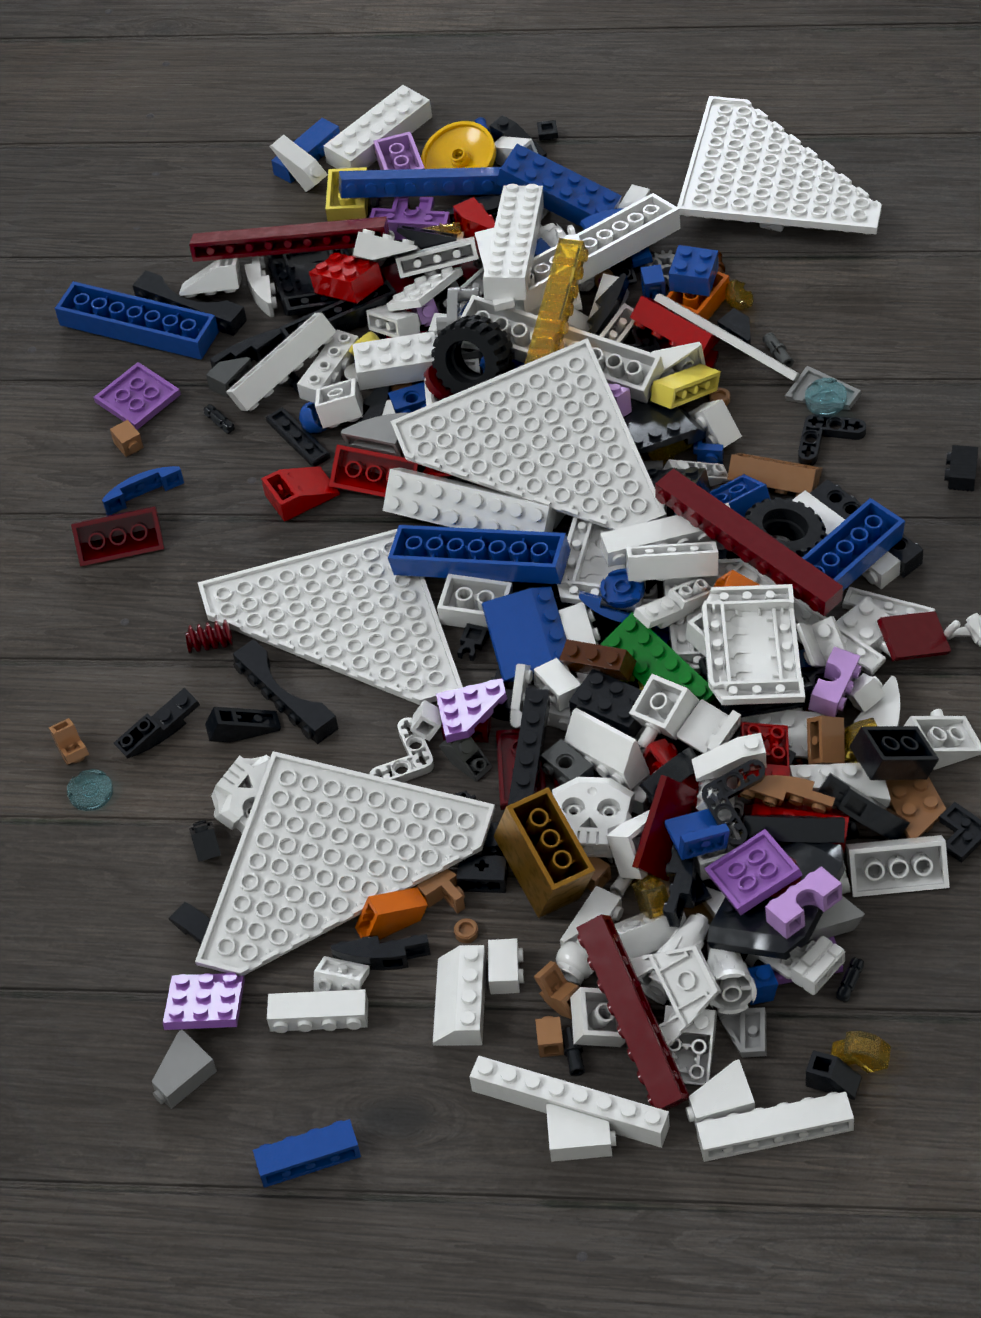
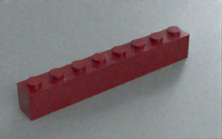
[576,914,690,1110]

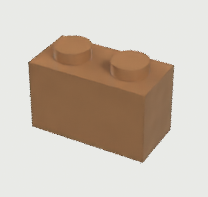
[807,716,845,765]

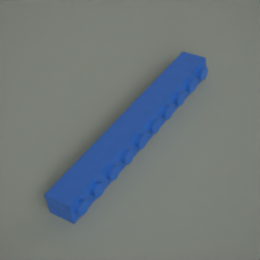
[339,167,503,198]

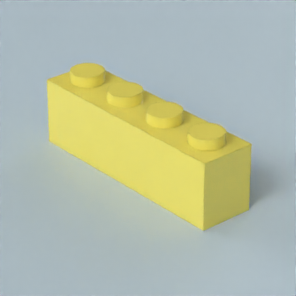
[650,364,721,409]

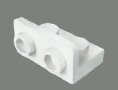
[314,956,370,992]

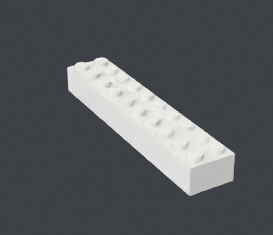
[483,184,544,300]
[514,193,680,312]
[460,295,664,403]

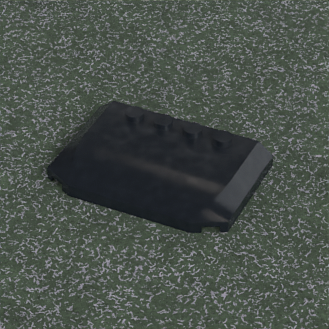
[265,248,350,316]
[623,396,706,455]
[707,842,845,960]

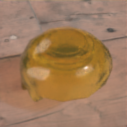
[725,279,754,310]

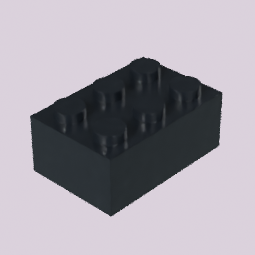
[569,669,643,738]
[849,726,939,780]

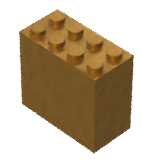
[494,787,595,918]

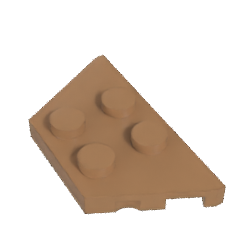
[885,777,947,838]

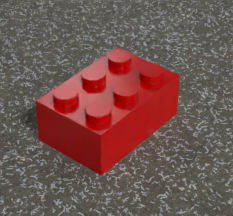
[309,253,384,303]

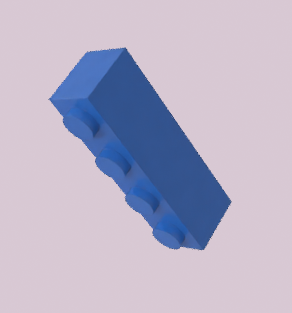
[271,118,340,183]
[253,1119,361,1188]

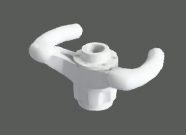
[944,613,981,647]

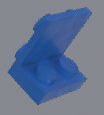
[664,809,730,860]

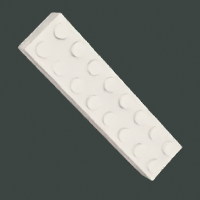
[383,467,557,532]

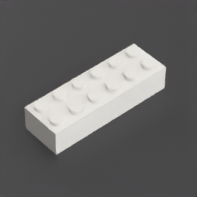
[323,85,432,169]

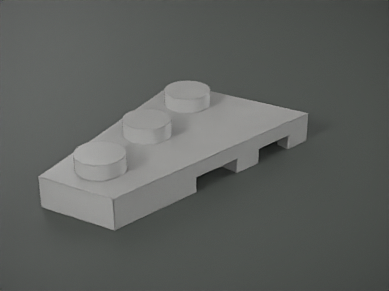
[785,366,861,410]

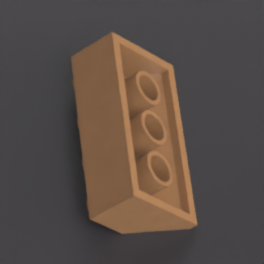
[727,453,823,496]

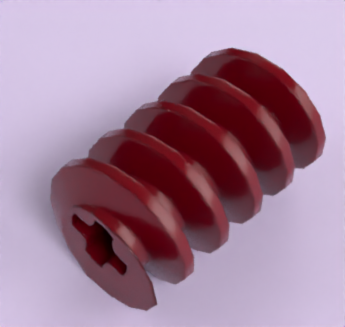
[185,619,233,654]

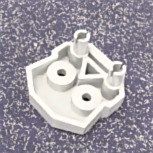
[211,755,270,833]
[552,777,635,864]

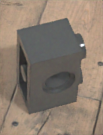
[541,739,594,785]

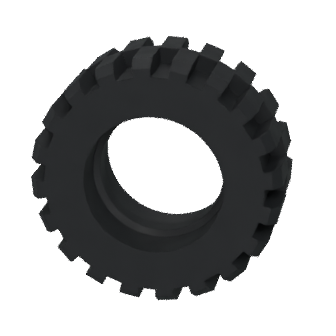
[431,315,515,394]
[744,497,826,569]

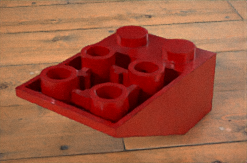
[453,197,495,247]
[261,466,340,522]
[737,722,790,801]

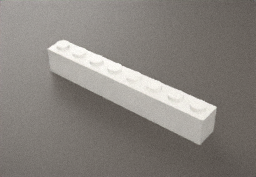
[469,1056,670,1148]

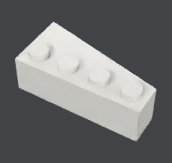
[789,763,891,809]

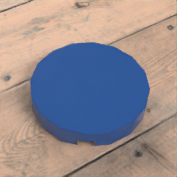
[600,569,645,608]

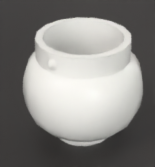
[556,939,594,985]

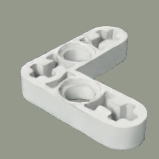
[370,717,434,782]

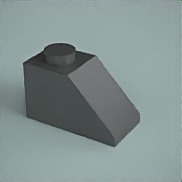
[206,357,252,398]

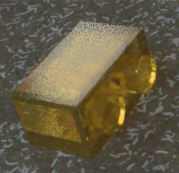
[632,875,669,919]

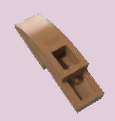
[736,775,835,813]

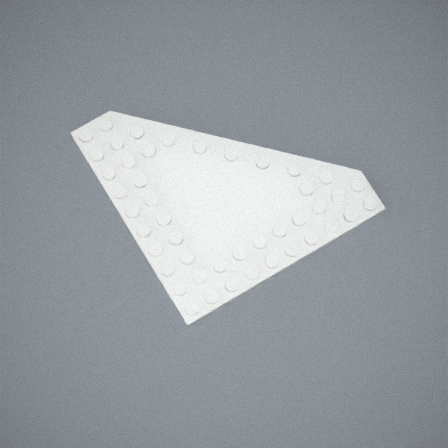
[677,96,882,234]
[390,338,667,530]
[198,529,463,705]
[195,751,496,976]

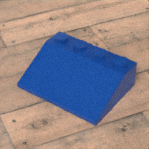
[481,587,566,682]

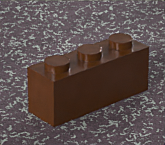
[559,639,636,682]

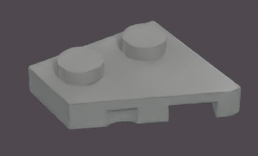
[717,1007,767,1058]

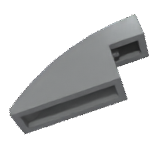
[341,413,409,457]

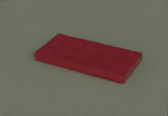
[496,729,546,810]
[632,775,697,881]

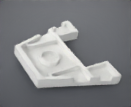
[629,946,721,1047]

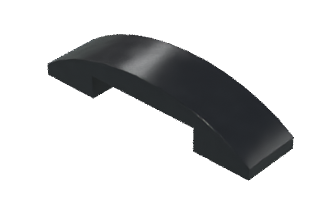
[639,747,701,801]

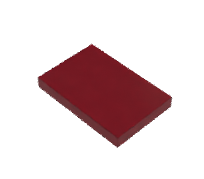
[877,611,951,661]

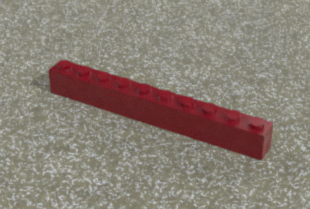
[189,216,390,262]
[655,468,843,616]

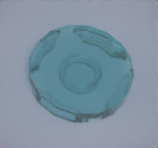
[805,378,847,416]
[67,769,113,811]

